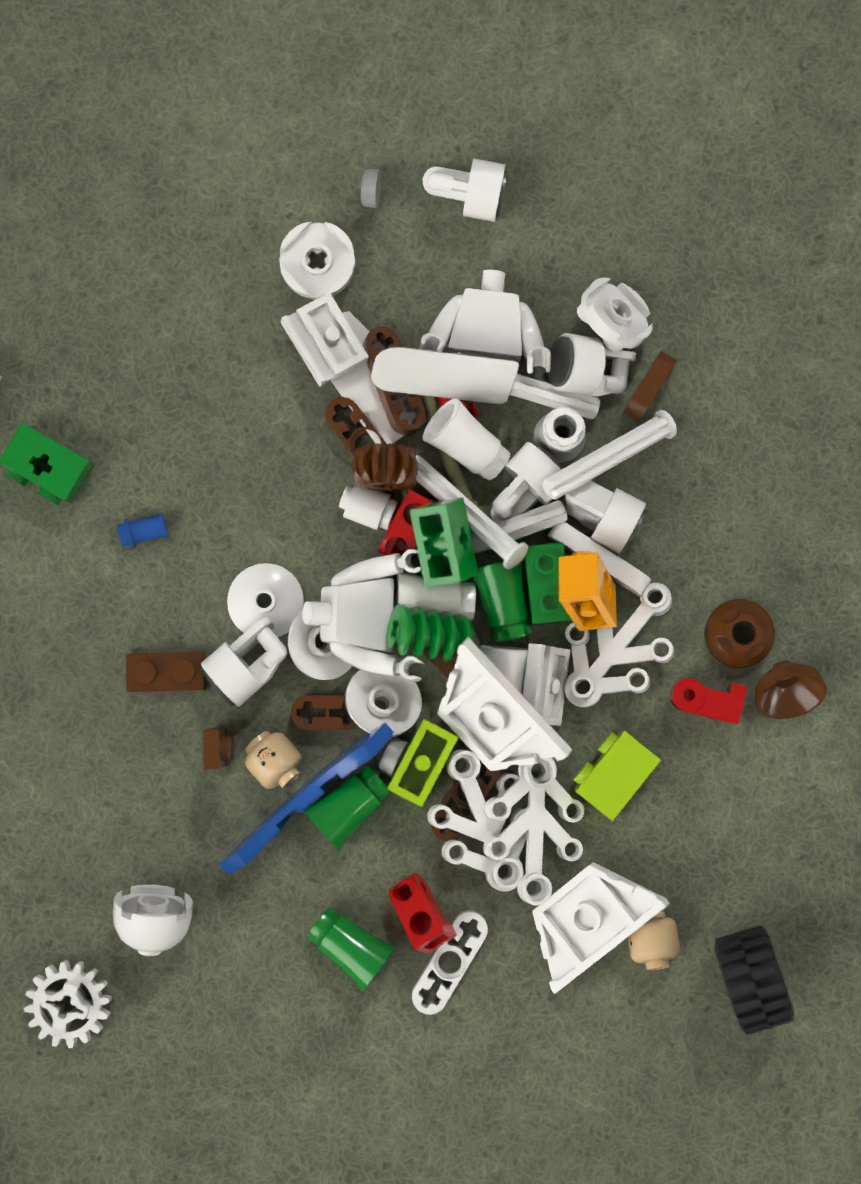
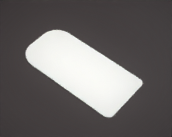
[331,311,426,444]
[371,347,519,404]

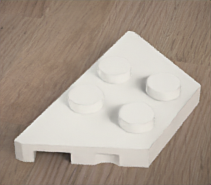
[437,637,572,771]
[532,862,670,994]

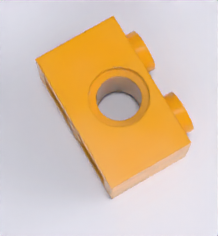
[559,551,617,631]

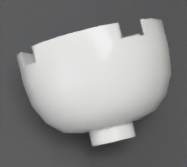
[113,884,193,956]

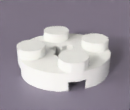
[279,222,356,300]
[577,278,652,352]

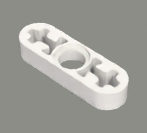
[547,522,651,597]
[412,910,488,1015]

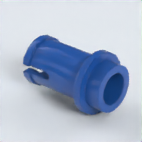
[117,513,168,549]

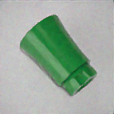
[473,560,531,642]
[304,766,391,851]
[306,908,396,992]

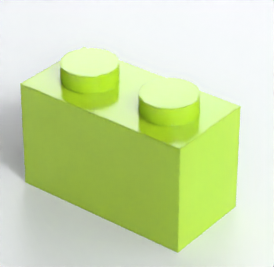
[387,719,458,807]
[573,730,661,821]

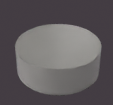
[361,168,382,208]
[379,737,409,777]

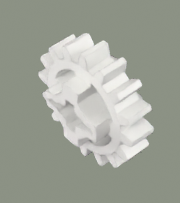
[24,960,112,1048]

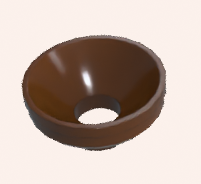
[705,599,775,669]
[755,660,827,719]

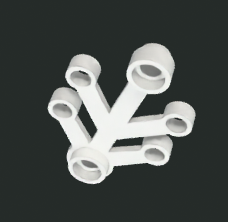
[564,583,674,708]
[427,749,527,892]
[483,758,584,905]

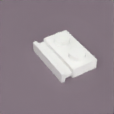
[281,292,369,387]
[522,643,570,726]

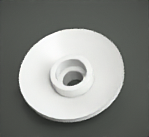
[227,563,304,637]
[288,610,352,680]
[345,670,422,736]

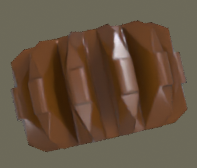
[352,443,418,491]

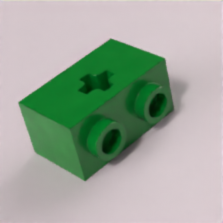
[0,422,94,505]
[410,497,478,588]
[523,542,572,625]

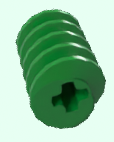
[386,604,473,662]

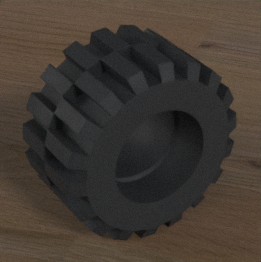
[714,925,794,1035]

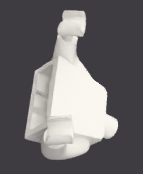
[419,270,551,373]
[302,549,425,682]

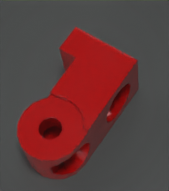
[378,489,434,557]
[670,678,748,725]
[388,872,457,954]

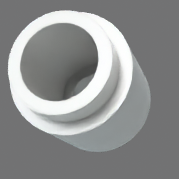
[339,484,398,530]

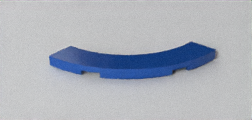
[219,722,394,874]

